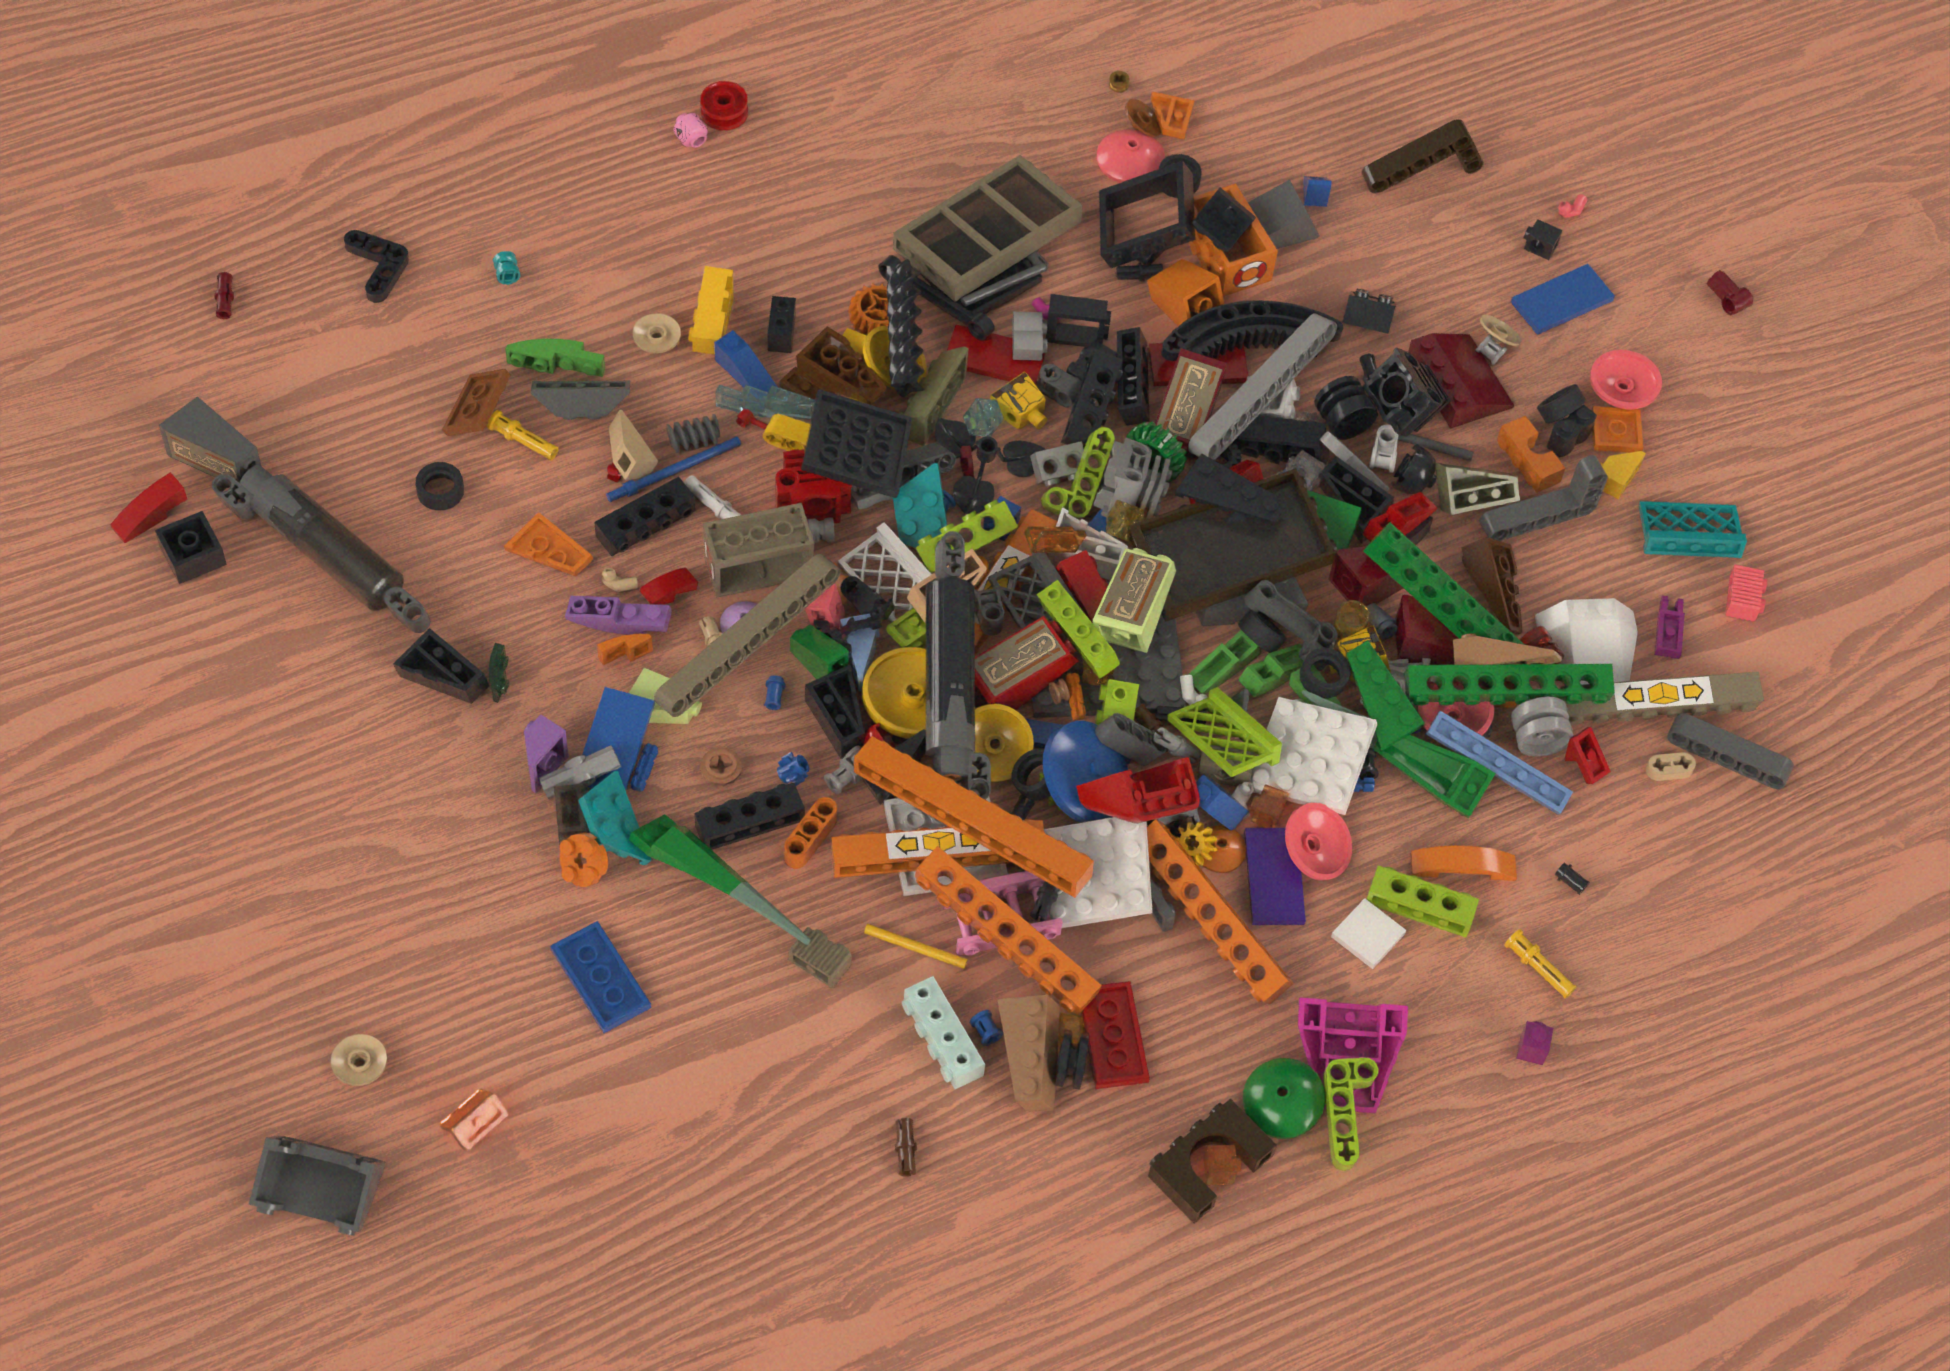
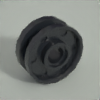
[1056,1029,1089,1090]

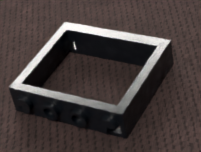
[1099,161,1196,268]

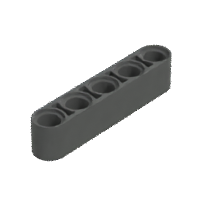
[1667,713,1794,789]

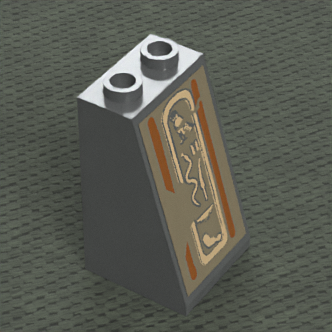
[159,396,261,483]

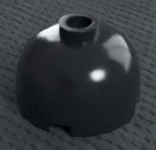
[1391,444,1437,494]

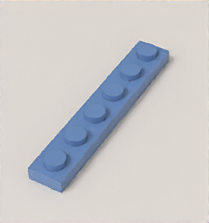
[1426,711,1573,815]

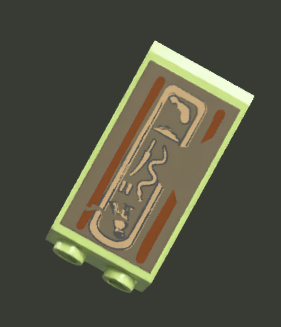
[1092,548,1176,653]

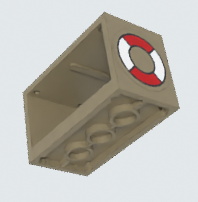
[703,503,814,598]

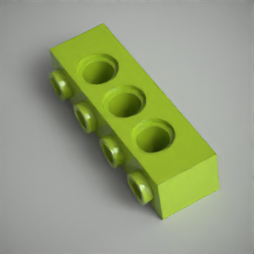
[915,499,1018,574]
[1037,580,1120,679]
[1366,865,1479,938]

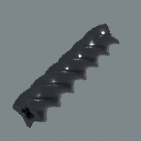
[886,259,924,397]

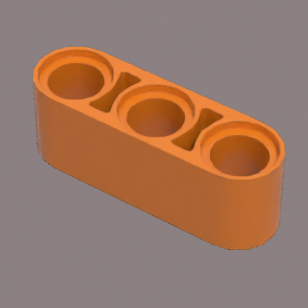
[784,797,837,869]

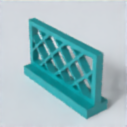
[1638,501,1747,558]

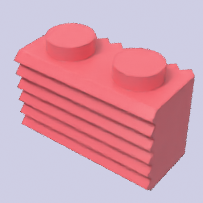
[1725,564,1767,622]

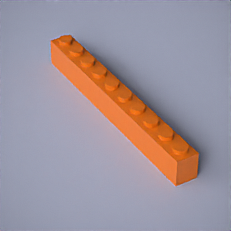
[854,736,1094,898]

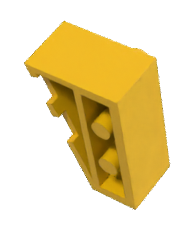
[689,266,734,355]

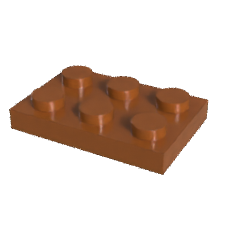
[442,369,511,436]

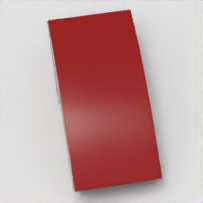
[639,567,699,605]

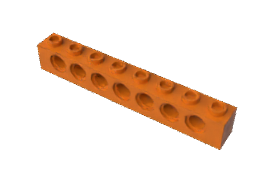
[1147,819,1294,1004]
[915,846,1102,1016]

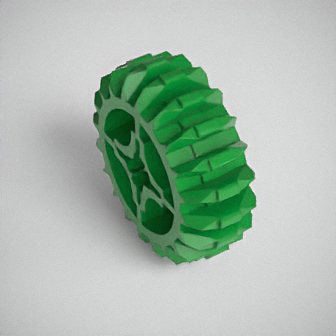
[1124,421,1187,482]

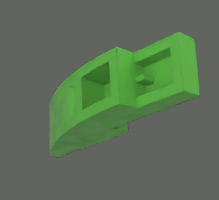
[505,339,605,377]

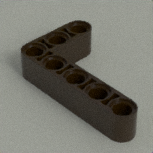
[1362,119,1484,194]

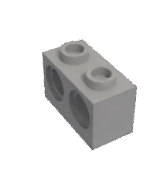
[1030,441,1084,486]

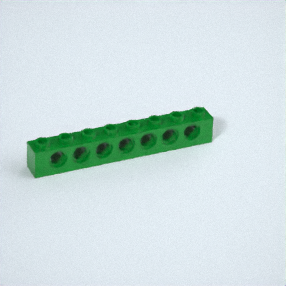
[1363,522,1525,645]
[1404,664,1615,706]

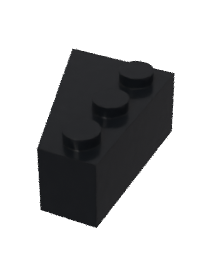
[1320,456,1394,544]
[805,664,865,759]

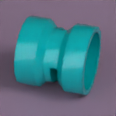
[493,251,520,285]

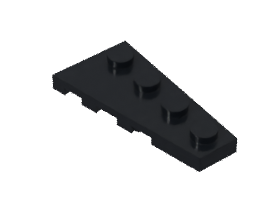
[1175,453,1288,526]

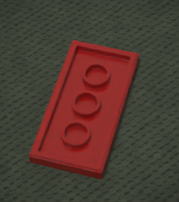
[947,324,1048,385]
[1148,343,1249,386]
[1081,981,1150,1089]

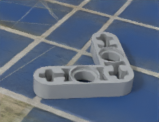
[1319,431,1390,492]

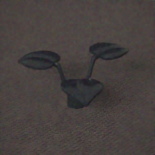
[935,418,1047,514]

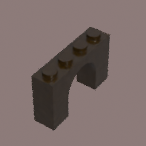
[1148,1098,1277,1223]

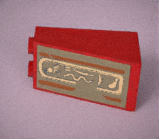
[975,616,1079,710]

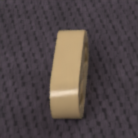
[1646,752,1696,781]

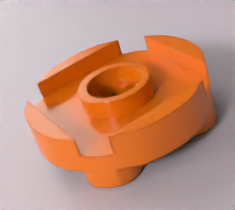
[559,832,608,887]

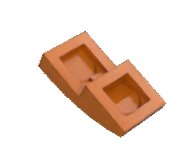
[597,634,653,665]

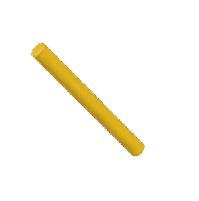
[864,924,968,969]

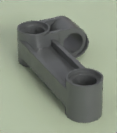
[1244,580,1338,671]

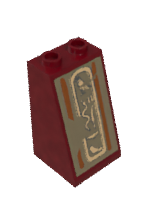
[1155,348,1227,458]

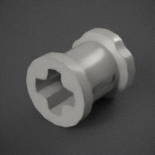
[1476,334,1507,366]

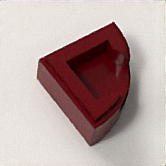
[960,445,974,477]

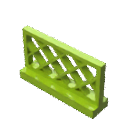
[1167,687,1282,777]

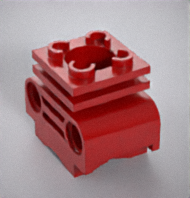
[775,449,852,524]

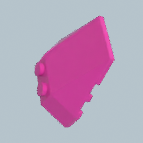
[1298,997,1408,1113]

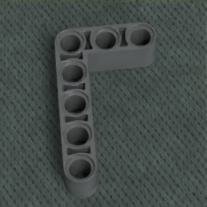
[1479,455,1608,541]

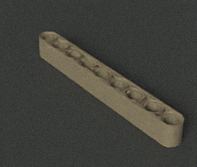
[654,554,840,717]

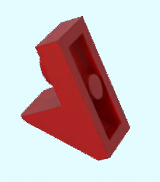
[1564,727,1611,784]

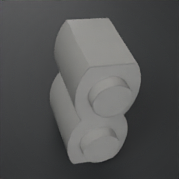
[1012,311,1047,360]

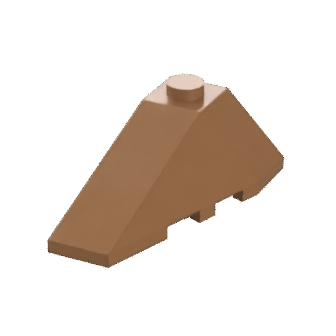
[1453,634,1562,665]

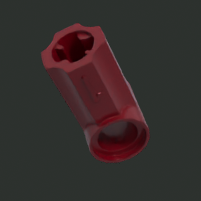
[1707,270,1753,316]

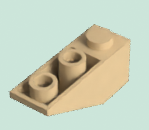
[609,410,659,480]

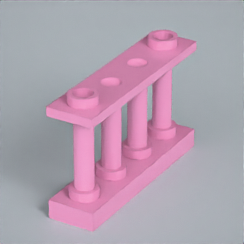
[944,871,1063,956]

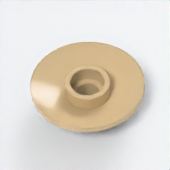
[633,313,681,353]
[1480,315,1521,346]
[331,1034,387,1086]

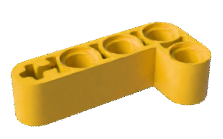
[763,414,810,451]

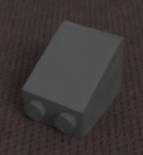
[1248,180,1320,249]

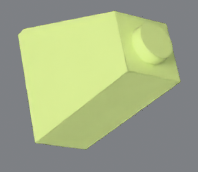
[629,668,702,724]

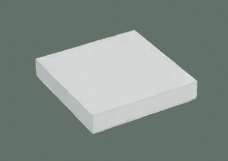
[1331,898,1406,969]

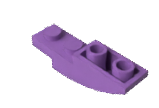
[565,596,672,635]

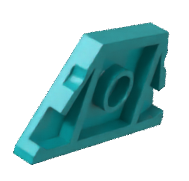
[893,463,950,548]
[578,771,652,865]

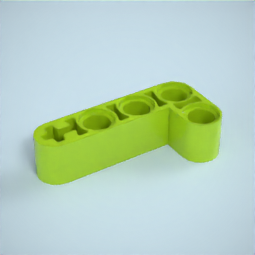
[1041,427,1115,520]
[1323,1058,1378,1171]

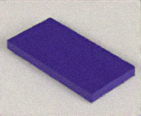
[1244,828,1306,925]

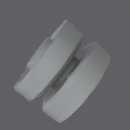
[1511,697,1574,757]

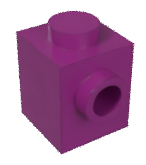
[1516,1021,1554,1065]

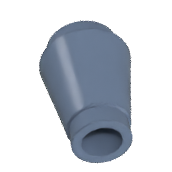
[1364,603,1398,640]

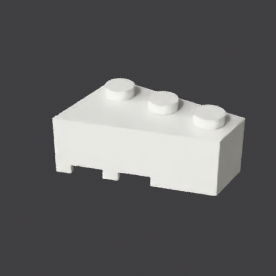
[1048,507,1128,580]

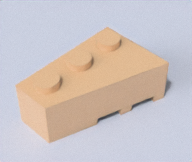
[907,549,987,623]

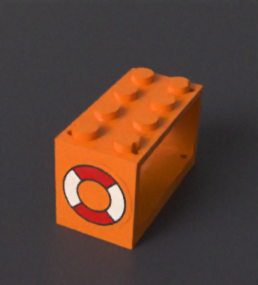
[1186,183,1278,297]

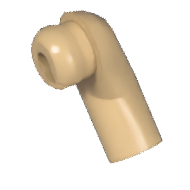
[602,568,638,592]

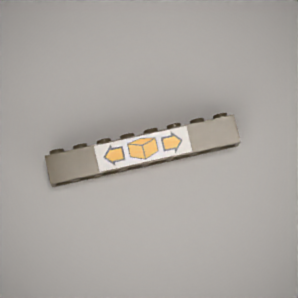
[1560,672,1764,725]

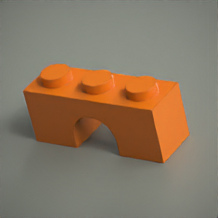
[1497,415,1566,493]

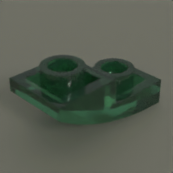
[489,643,509,703]

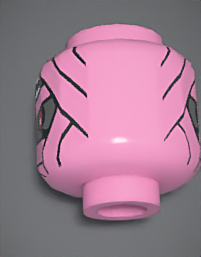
[674,113,708,148]

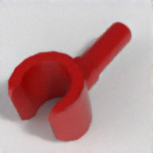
[736,409,768,429]
[607,463,622,483]

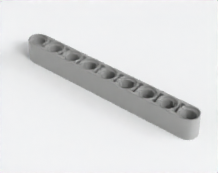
[1188,313,1337,460]

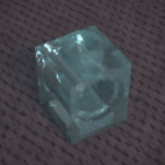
[963,398,1004,437]

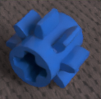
[777,752,809,786]

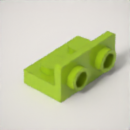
[886,607,926,648]

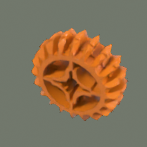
[848,282,889,335]

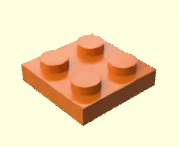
[1591,406,1643,453]

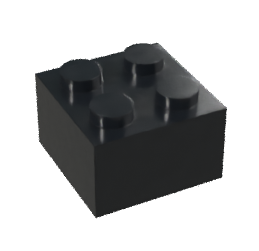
[155,511,227,584]

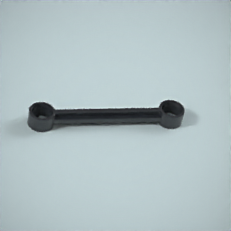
[878,255,995,341]

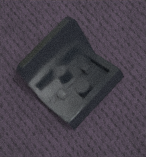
[1192,187,1256,252]

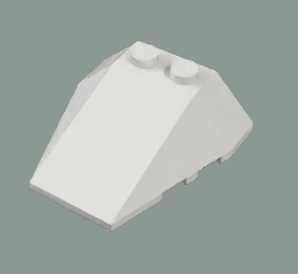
[1535,598,1638,685]

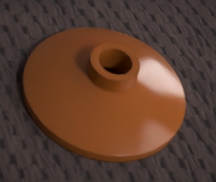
[1125,99,1161,137]

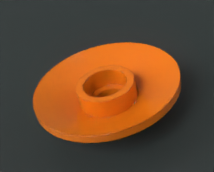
[1194,826,1246,873]

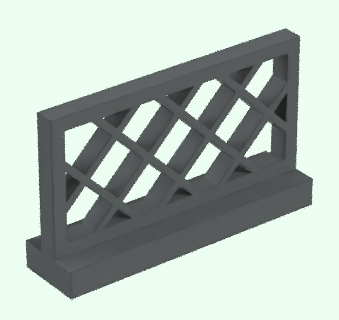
[988,547,1083,640]

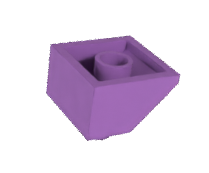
[524,714,569,793]

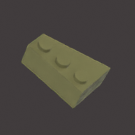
[1435,463,1520,515]

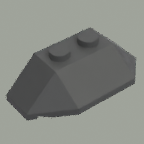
[531,380,631,420]

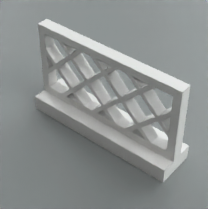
[838,522,932,623]

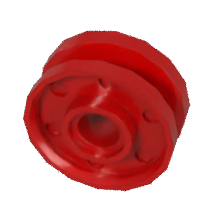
[700,81,748,131]

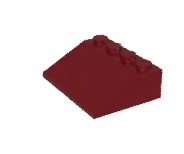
[1408,333,1514,429]

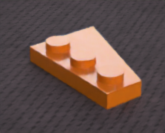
[504,512,593,576]

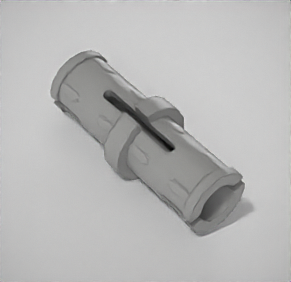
[1153,727,1201,764]

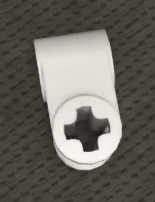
[1369,425,1399,473]

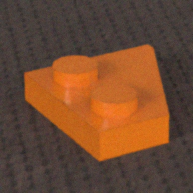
[1151,91,1195,140]

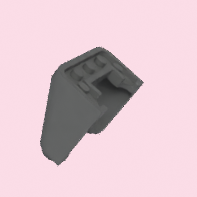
[249,1136,386,1235]

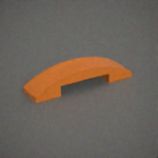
[1410,845,1517,881]

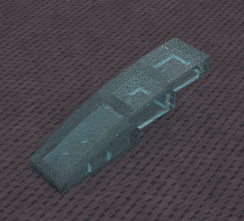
[715,384,815,419]

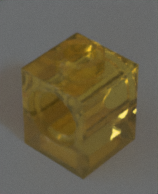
[1106,500,1144,541]

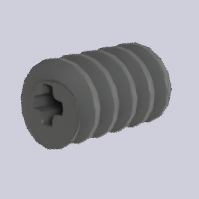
[666,414,720,453]

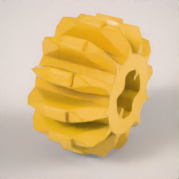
[1175,822,1218,866]

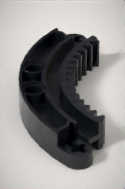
[1161,300,1343,361]

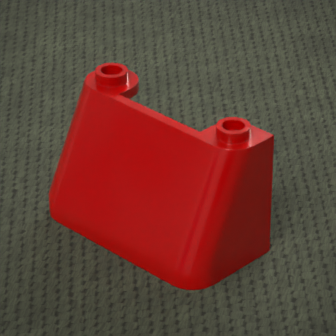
[1076,757,1200,824]

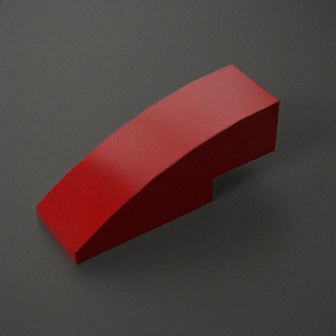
[110,472,188,543]
[1363,492,1437,542]

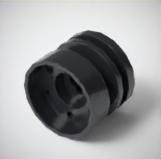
[1314,376,1378,440]

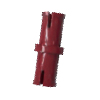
[214,272,234,319]

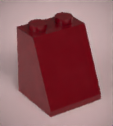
[1328,546,1404,614]
[1395,595,1459,665]

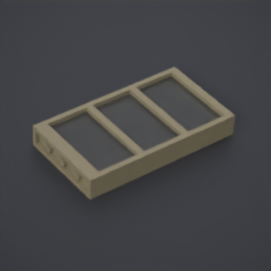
[893,155,1082,302]

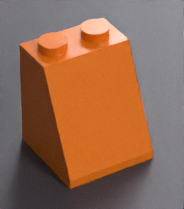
[1147,258,1224,326]

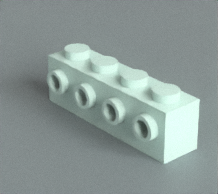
[902,976,985,1089]

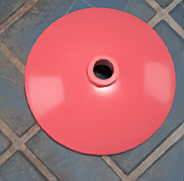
[1097,129,1165,183]
[1590,350,1662,409]
[1417,682,1494,736]
[1285,803,1352,881]

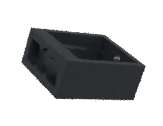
[1045,294,1111,347]

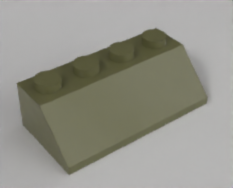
[900,347,968,446]

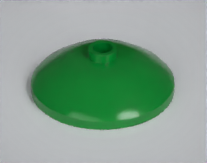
[1243,1058,1325,1139]

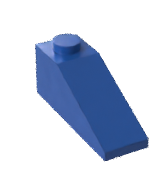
[714,330,780,404]

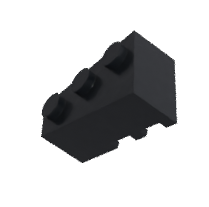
[393,628,490,704]

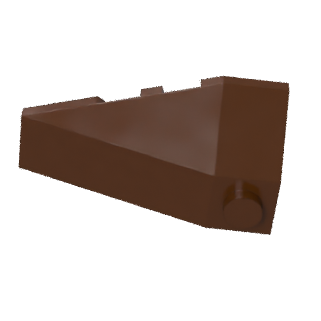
[796,326,887,405]
[1461,537,1523,635]

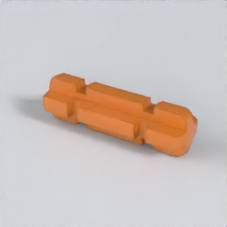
[1065,673,1086,721]

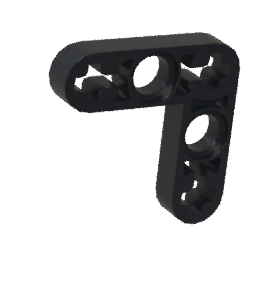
[344,230,409,303]

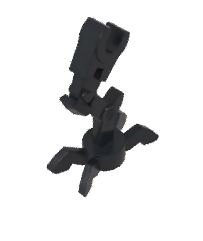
[814,598,895,658]

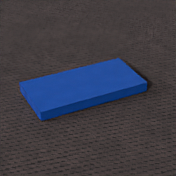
[1511,264,1615,335]
[582,687,655,791]
[550,921,651,1033]

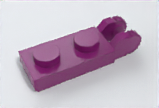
[1654,595,1685,659]

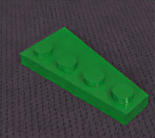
[1346,640,1425,751]

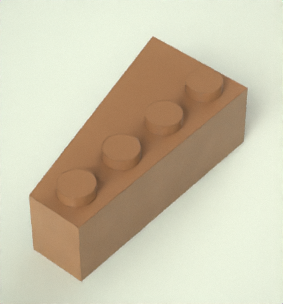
[997,995,1060,1112]

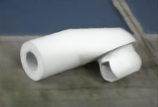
[1180,675,1208,705]

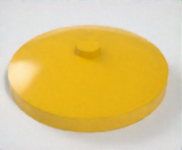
[862,647,926,739]

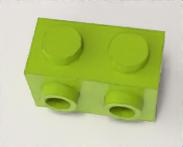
[1095,679,1139,725]

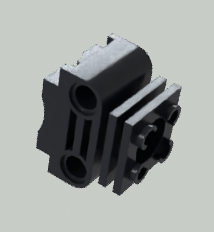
[1363,347,1451,436]

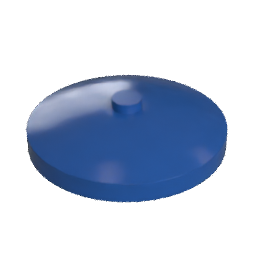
[1043,721,1128,823]

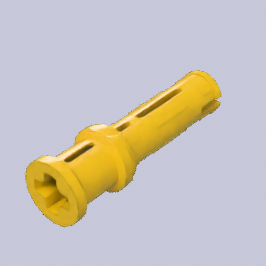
[487,410,559,461]
[1504,929,1577,999]

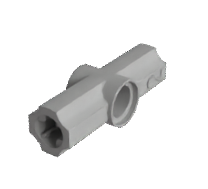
[539,745,621,799]

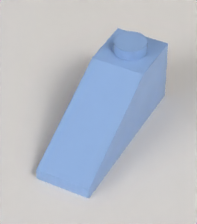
[840,613,880,692]

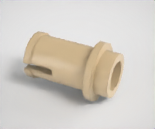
[699,616,722,646]

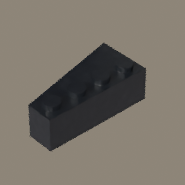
[1231,416,1330,476]

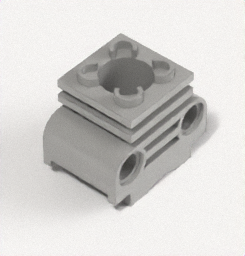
[1093,438,1172,522]

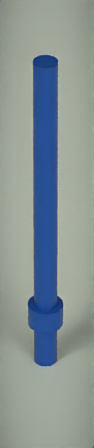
[606,436,741,502]

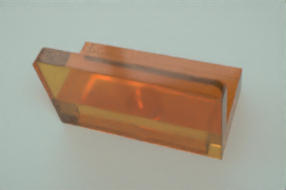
[1024,527,1087,553]
[439,1089,509,1151]

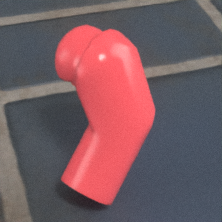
[1558,194,1587,218]

